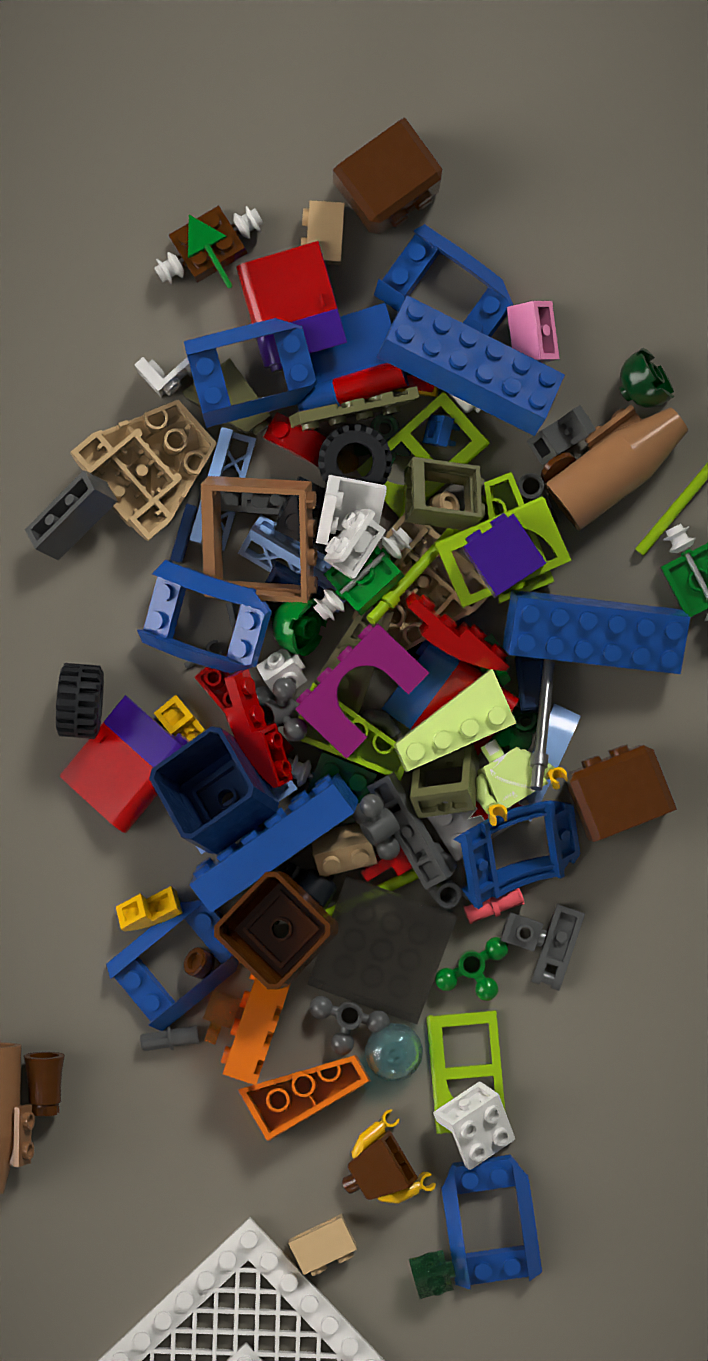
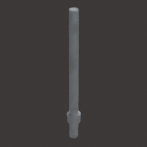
[530,659,555,791]

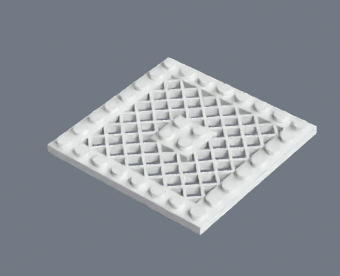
[98,1217,385,1361]

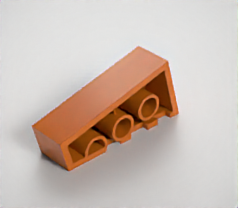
[221,973,291,1086]
[238,1055,371,1141]

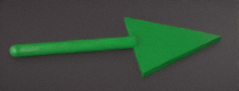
[188,215,233,289]

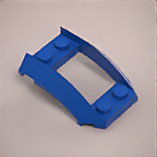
[374,224,514,337]
[184,318,317,428]
[137,560,272,673]
[453,800,581,909]
[106,900,239,1031]
[441,1154,542,1290]

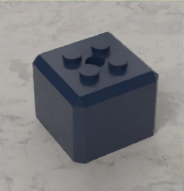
[149,726,279,855]

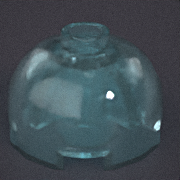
[365,1023,423,1082]

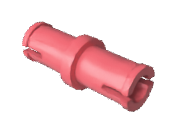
[463,888,525,924]

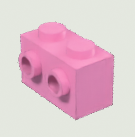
[507,301,560,363]

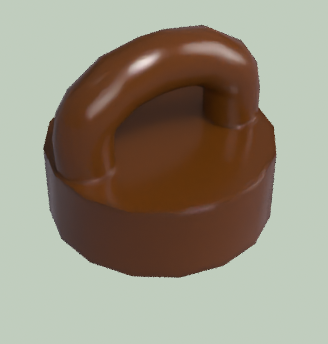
[184,947,215,979]

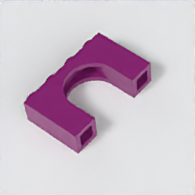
[295,624,429,759]

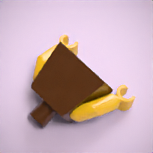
[342,1109,436,1204]

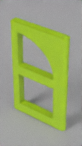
[356,391,490,519]
[435,496,572,608]
[426,1010,505,1135]

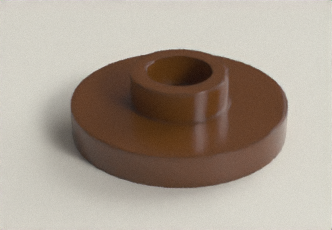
[541,453,576,483]

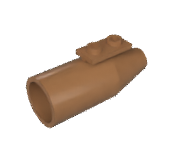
[544,404,688,531]
[0,1042,35,1194]

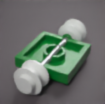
[660,524,708,621]
[313,527,413,621]

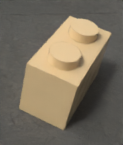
[301,200,345,265]
[312,822,377,876]
[288,1213,357,1276]

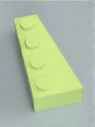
[393,669,516,772]

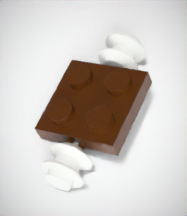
[154,205,264,285]

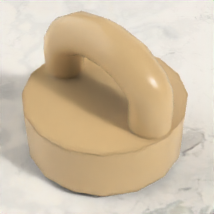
[429,491,460,510]

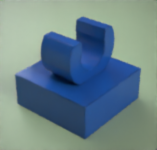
[422,415,460,447]

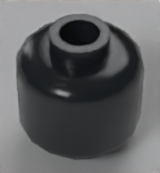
[297,869,337,910]

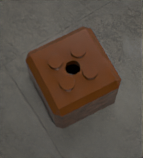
[333,118,443,234]
[565,745,677,842]
[214,872,338,989]

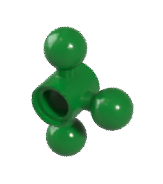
[435,937,508,1001]

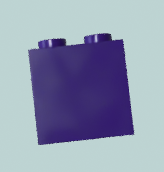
[462,513,546,598]

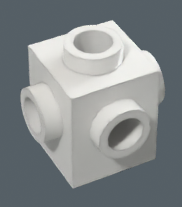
[257,648,307,692]

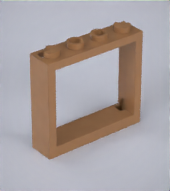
[201,476,318,603]

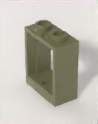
[404,457,485,530]
[410,743,480,818]

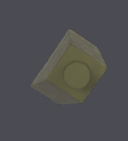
[182,358,271,435]

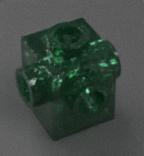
[409,1250,456,1299]

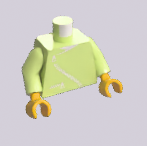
[476,739,568,826]

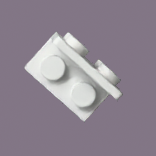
[134,357,192,397]
[316,475,387,545]
[433,1081,515,1170]

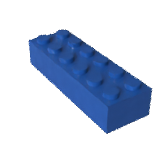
[376,295,565,436]
[502,590,691,674]
[189,773,359,913]

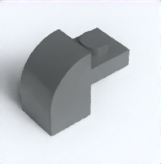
[527,405,596,466]

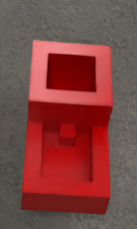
[263,412,326,467]
[361,844,413,882]

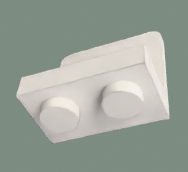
[323,509,386,579]

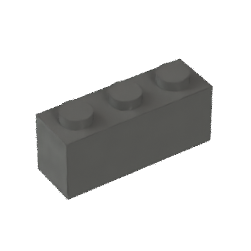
[25,470,118,560]

